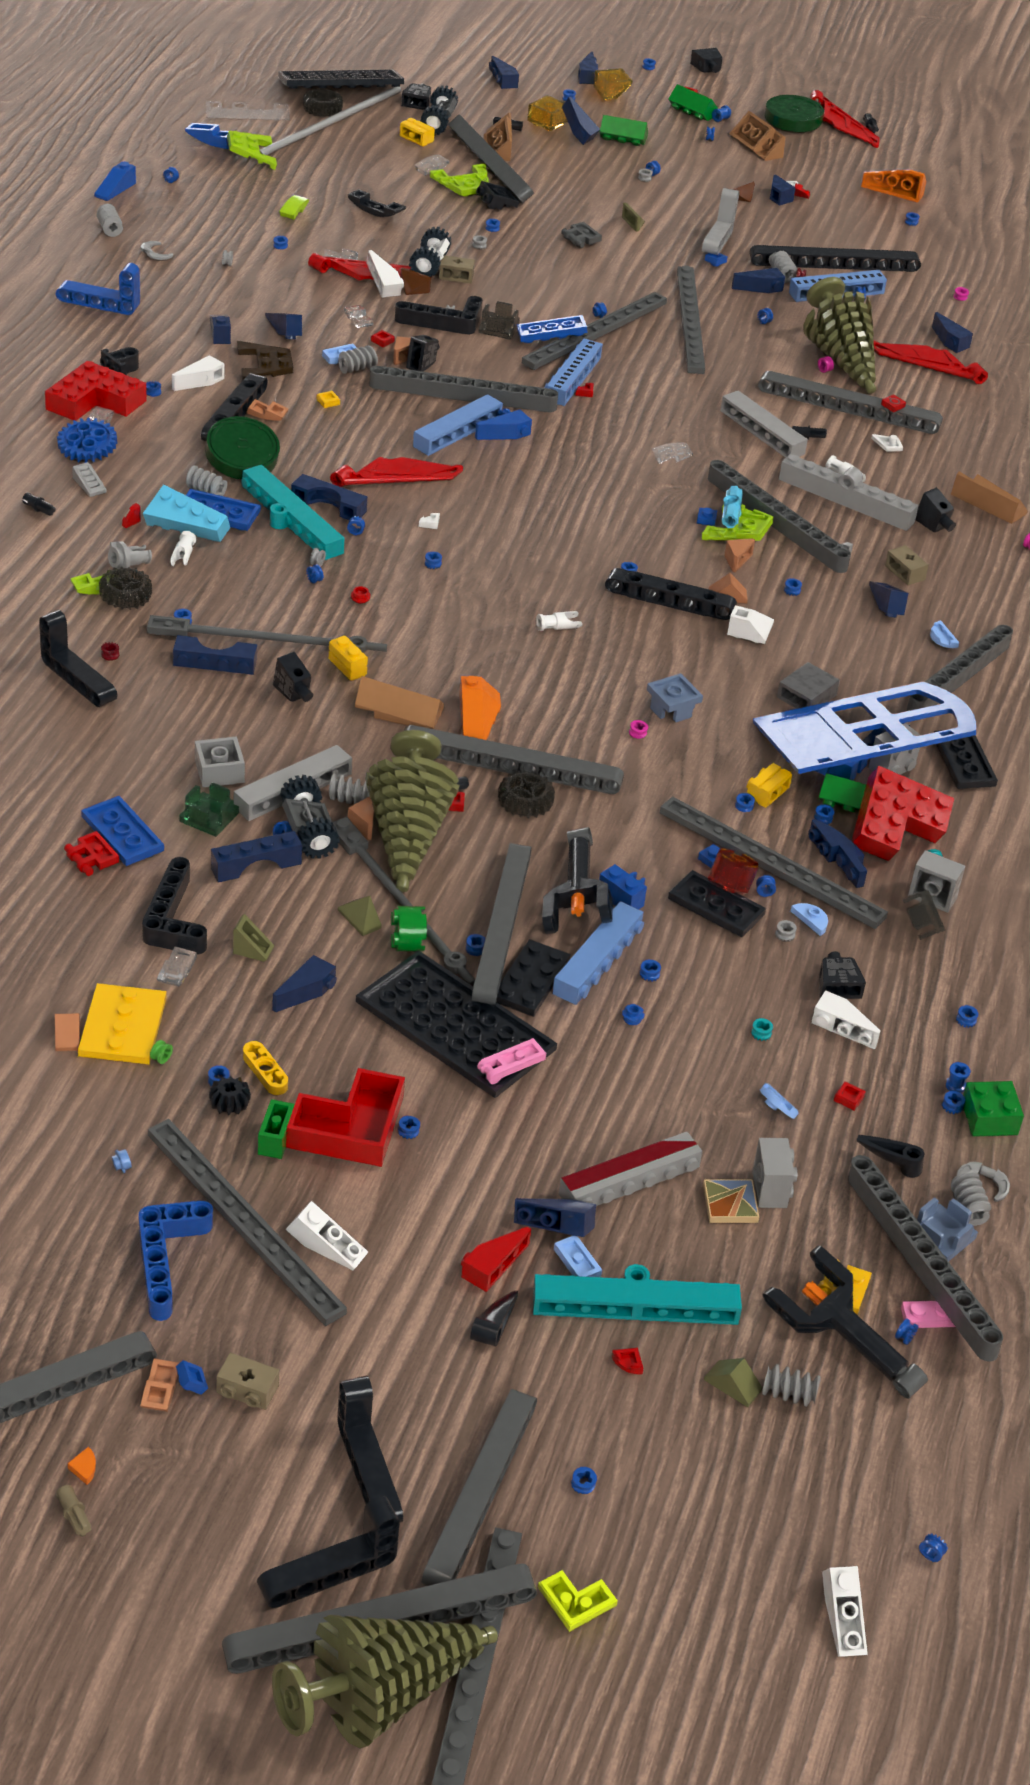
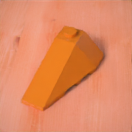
[861,170,926,202]
[459,676,501,740]

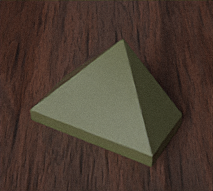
[622,203,645,232]
[338,896,382,936]

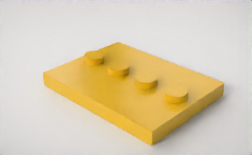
[78,983,167,1065]

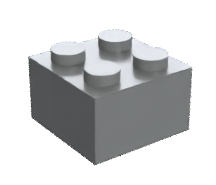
[869,723,921,775]
[195,736,245,788]
[908,850,966,913]
[752,1138,798,1208]

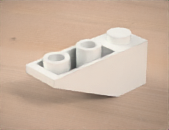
[172,355,225,391]
[812,991,881,1049]
[286,1201,368,1270]
[822,1566,868,1657]

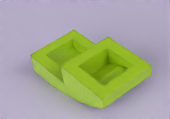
[279,195,309,220]
[70,573,116,594]

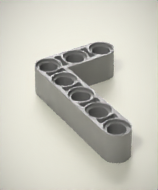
[702,188,739,255]

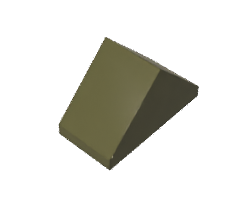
[233,914,275,962]
[704,1358,763,1407]

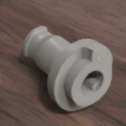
[108,541,152,573]

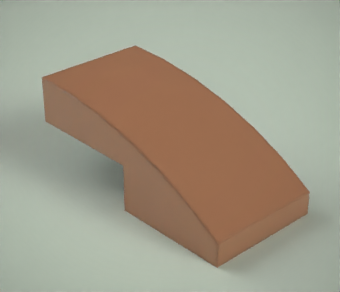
[247,399,289,421]
[140,1359,179,1412]

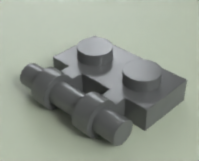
[561,222,602,248]

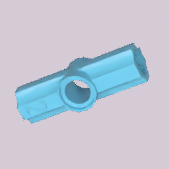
[722,486,743,528]

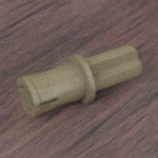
[56,1485,91,1537]

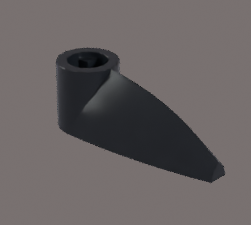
[857,1135,925,1178]
[470,1290,518,1347]

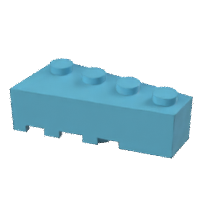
[143,484,230,542]

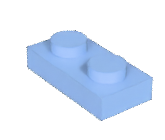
[322,344,357,364]
[554,1235,602,1277]

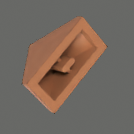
[393,336,411,365]
[724,538,755,572]
[709,573,748,604]
[348,796,375,840]
[55,1013,80,1051]

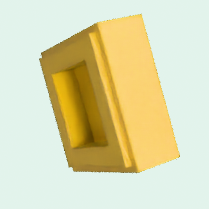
[316,391,340,408]

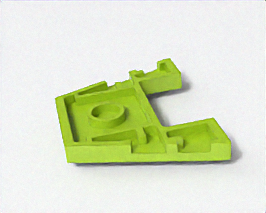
[227,131,277,170]
[430,163,489,197]
[702,504,773,541]

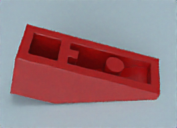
[461,1226,531,1292]

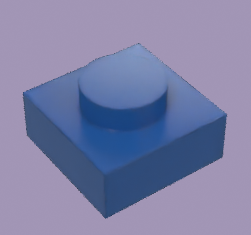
[705,253,728,266]
[697,508,718,526]
[698,844,729,870]
[176,1360,208,1395]

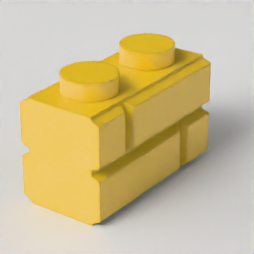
[399,118,435,147]
[328,636,368,681]
[746,763,792,808]

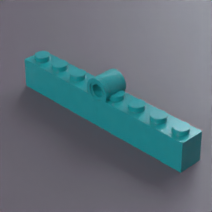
[241,465,345,560]
[533,1264,742,1325]

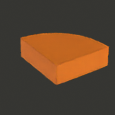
[68,1447,96,1485]

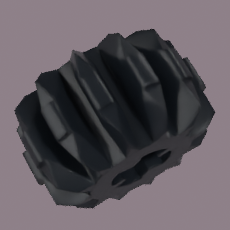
[209,1075,251,1116]

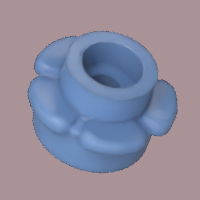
[112,1149,132,1173]

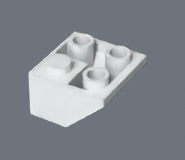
[727,605,774,644]

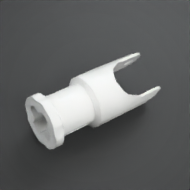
[826,455,866,482]
[171,531,197,566]
[536,611,582,631]

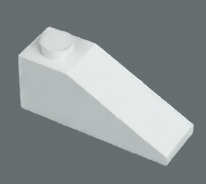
[367,250,404,298]

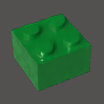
[963,1081,1024,1136]

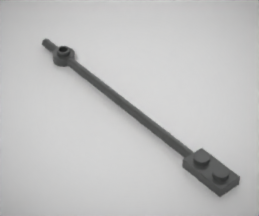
[147,615,387,653]
[333,817,475,987]

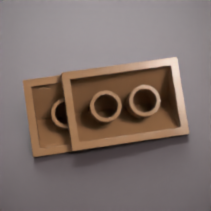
[729,111,786,161]
[484,113,512,161]
[951,471,1028,524]
[355,676,444,729]

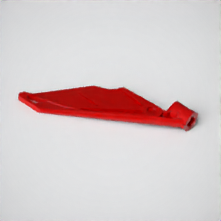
[810,90,879,148]
[308,253,411,280]
[874,341,988,384]
[330,457,463,487]

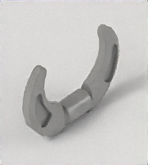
[141,241,173,260]
[957,1162,1010,1202]

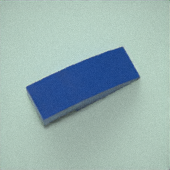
[185,123,229,149]

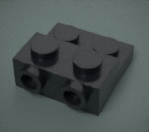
[476,181,520,210]

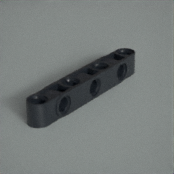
[201,373,268,441]
[605,568,737,620]

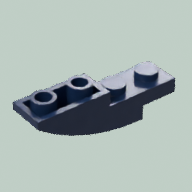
[808,819,867,888]

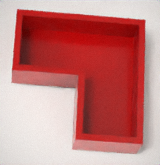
[45,361,147,421]
[852,766,954,861]
[286,1068,405,1167]

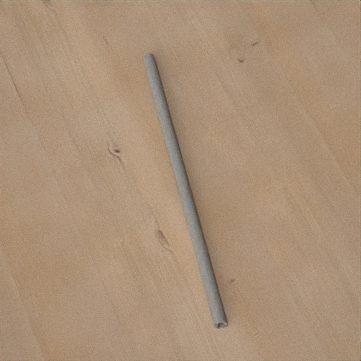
[260,87,401,155]

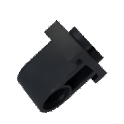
[100,347,139,375]

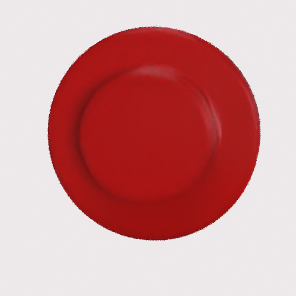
[351,586,370,604]

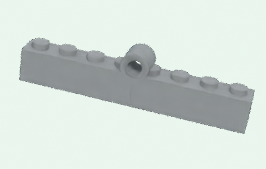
[779,454,918,531]

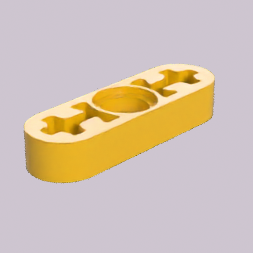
[243,1041,288,1095]

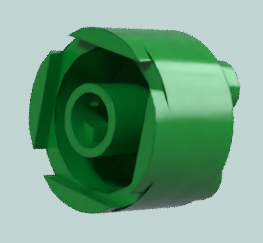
[390,906,427,952]

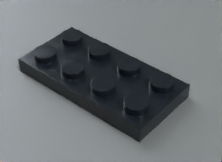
[934,730,998,789]
[668,870,766,937]
[496,939,571,1017]

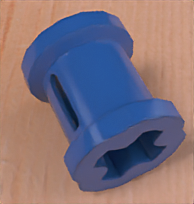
[712,105,731,122]
[945,1062,971,1093]

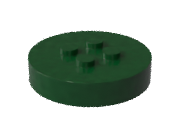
[764,95,824,132]
[205,416,280,480]

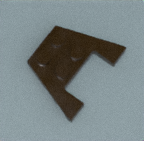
[237,341,293,381]

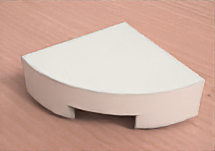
[419,513,440,529]

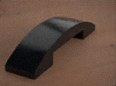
[348,189,406,217]

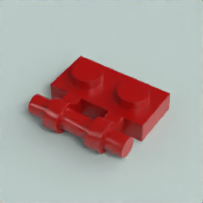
[64,831,119,876]

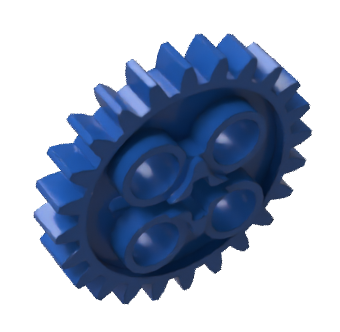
[57,418,118,463]

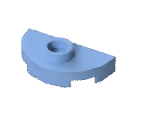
[930,620,959,648]
[791,903,828,936]
[760,1083,799,1119]

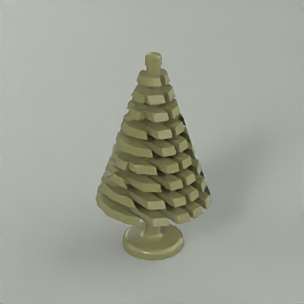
[803,277,876,394]
[365,730,460,893]
[272,1615,498,1749]

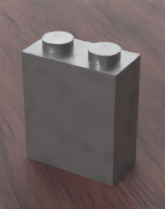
[777,662,840,709]

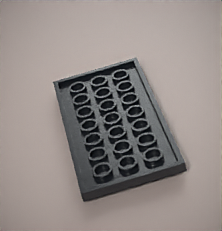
[278,69,404,89]
[356,950,557,1098]

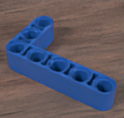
[56,263,140,315]
[139,1201,213,1321]

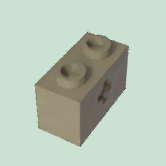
[439,255,475,284]
[885,545,929,585]
[217,1352,280,1410]

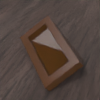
[733,181,755,202]
[401,267,431,295]

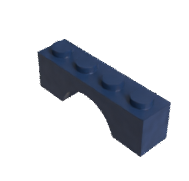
[291,474,368,520]
[173,635,257,675]
[211,831,302,883]

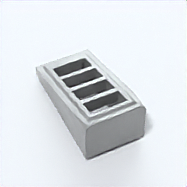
[72,462,107,497]

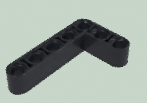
[395,296,483,335]
[39,610,118,707]
[142,857,207,955]
[337,1375,403,1522]
[257,1496,400,1608]

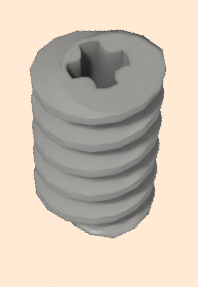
[97,203,123,237]
[769,251,797,283]
[338,345,378,374]
[186,465,227,496]
[329,773,369,804]
[951,1171,991,1226]
[762,1364,821,1407]

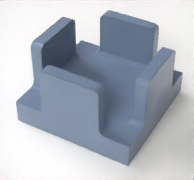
[647,673,703,722]
[917,1197,978,1262]

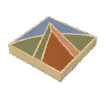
[703,1179,759,1223]

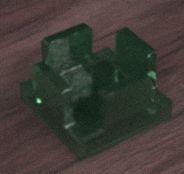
[179,783,239,837]

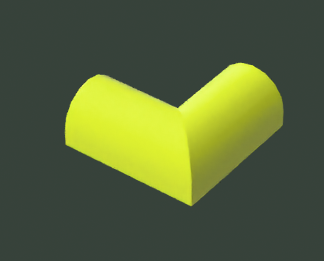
[538,1570,618,1632]

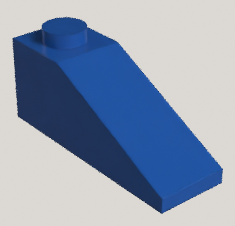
[94,161,136,201]
[475,410,532,440]

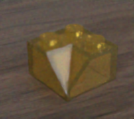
[594,68,633,101]
[527,95,568,131]

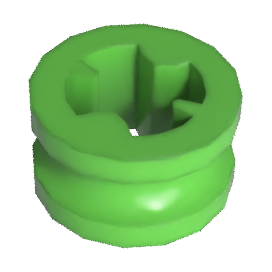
[150,1040,173,1064]

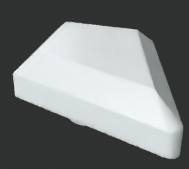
[872,434,903,452]

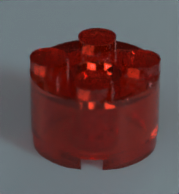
[708,848,759,893]

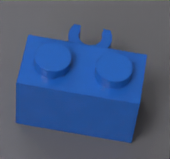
[599,864,647,910]

